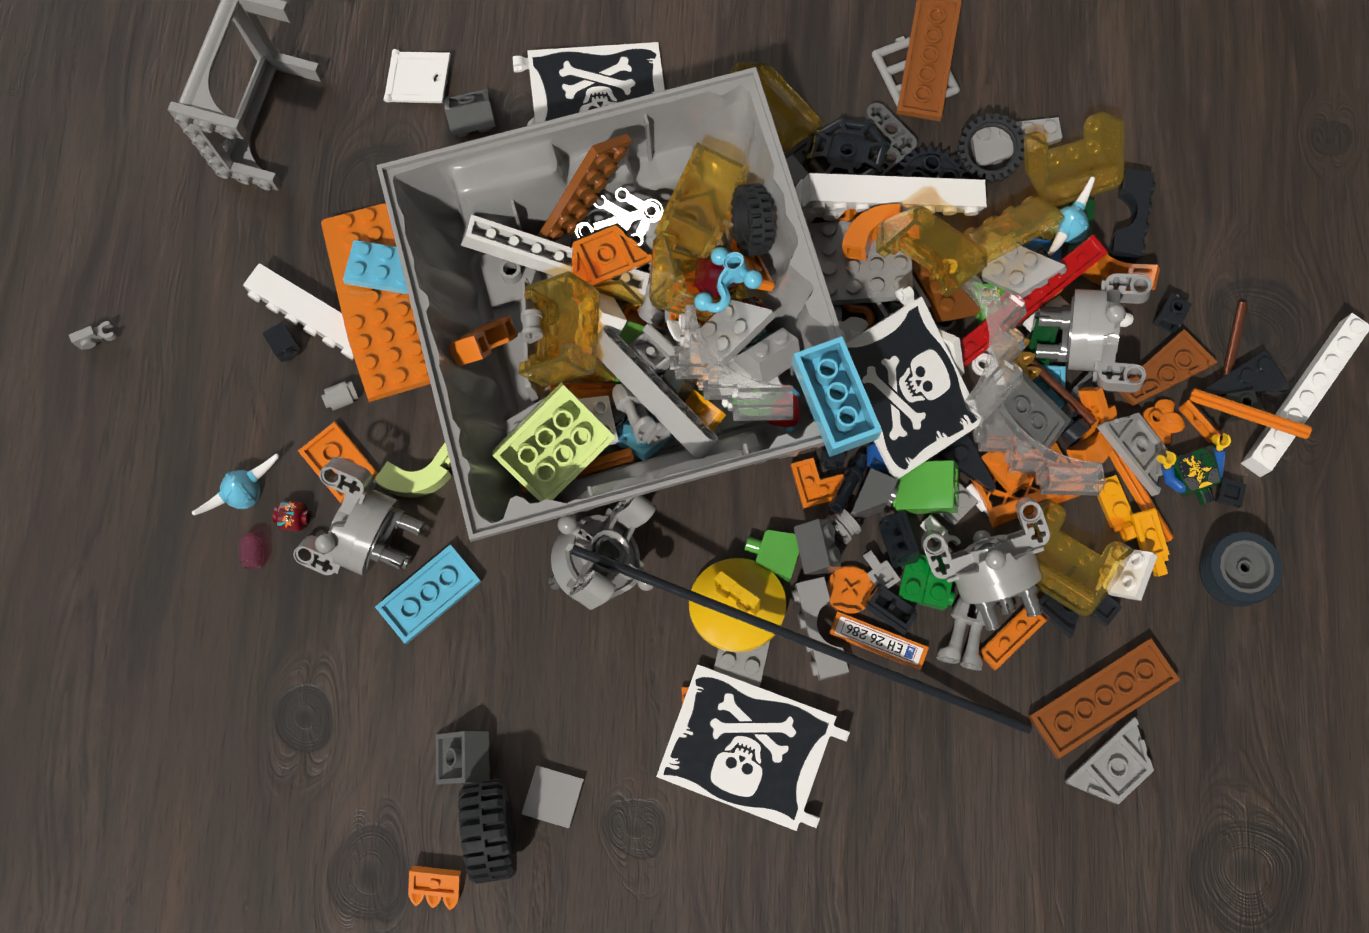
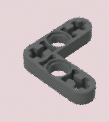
[863,103,917,176]

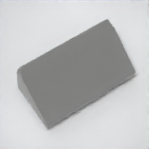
[628,332,677,374]

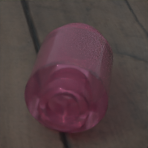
[238,533,264,569]

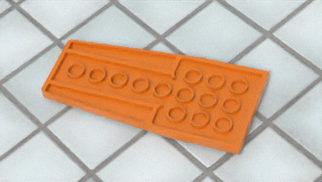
[321,203,431,402]

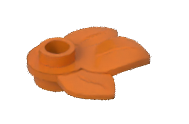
[1141,399,1185,445]

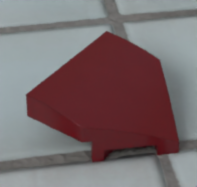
[692,259,744,300]

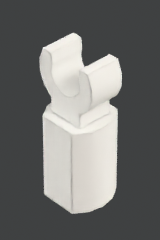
[920,515,961,553]

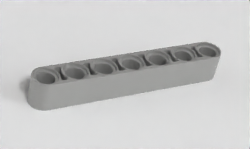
[589,327,719,459]

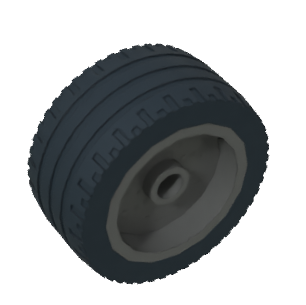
[1199,532,1283,607]

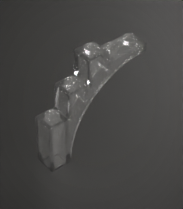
[958,271,1027,424]
[670,305,793,421]
[974,379,1105,496]

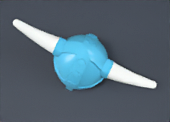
[1048,177,1095,256]
[192,454,279,515]

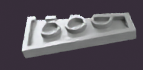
[971,117,1062,168]

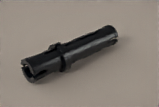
[828,453,867,514]

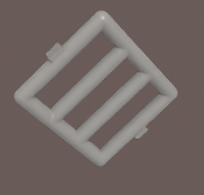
[872,36,960,106]

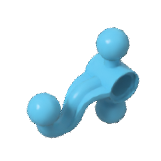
[694,247,763,313]

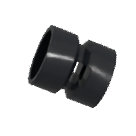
[1059,403,1092,448]

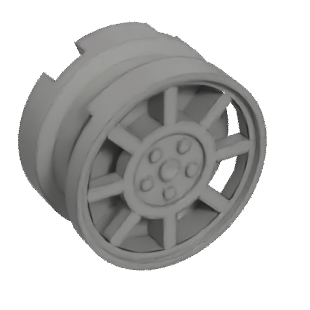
[825,509,861,544]

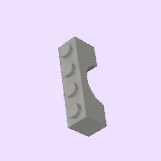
[792,577,849,681]

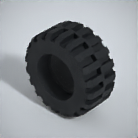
[458,779,517,884]

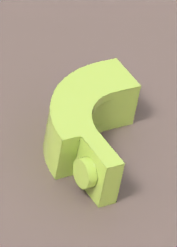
[375,443,452,498]

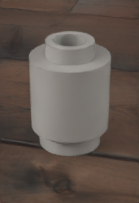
[321,381,358,411]

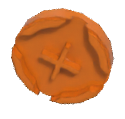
[826,566,874,614]

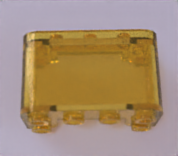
[654,142,748,258]
[519,271,600,387]

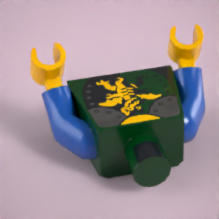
[1156,433,1231,506]

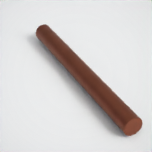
[1222,302,1248,377]
[1028,359,1097,426]

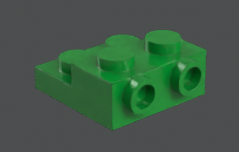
[897,554,955,611]

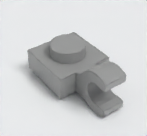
[69,321,117,350]
[863,550,901,589]

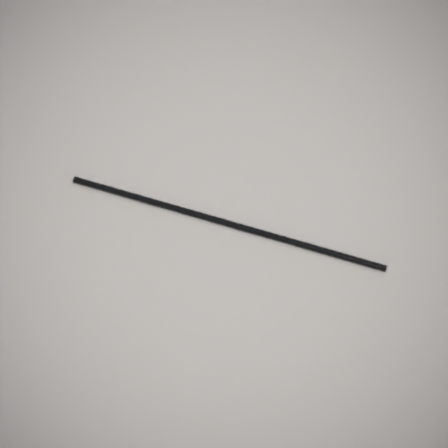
[570,545,1032,734]

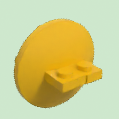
[689,558,786,652]

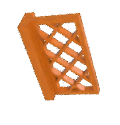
[971,442,1084,527]

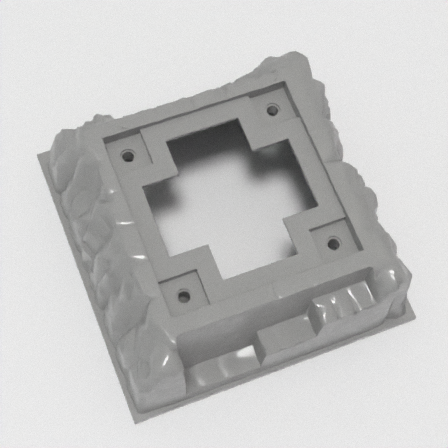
[376,67,844,542]

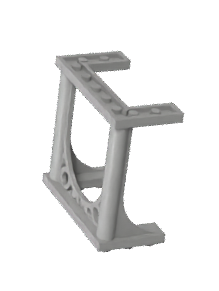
[168,0,324,191]

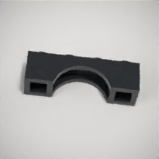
[1108,167,1156,264]

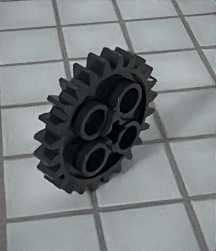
[895,146,969,218]

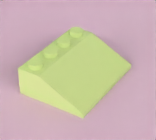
[492,382,616,502]

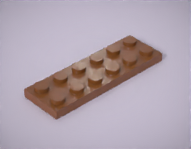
[896,0,962,122]
[538,133,632,241]
[1028,638,1180,759]

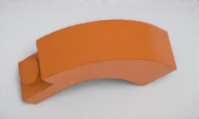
[842,204,923,261]
[1081,254,1160,291]
[1066,387,1117,472]

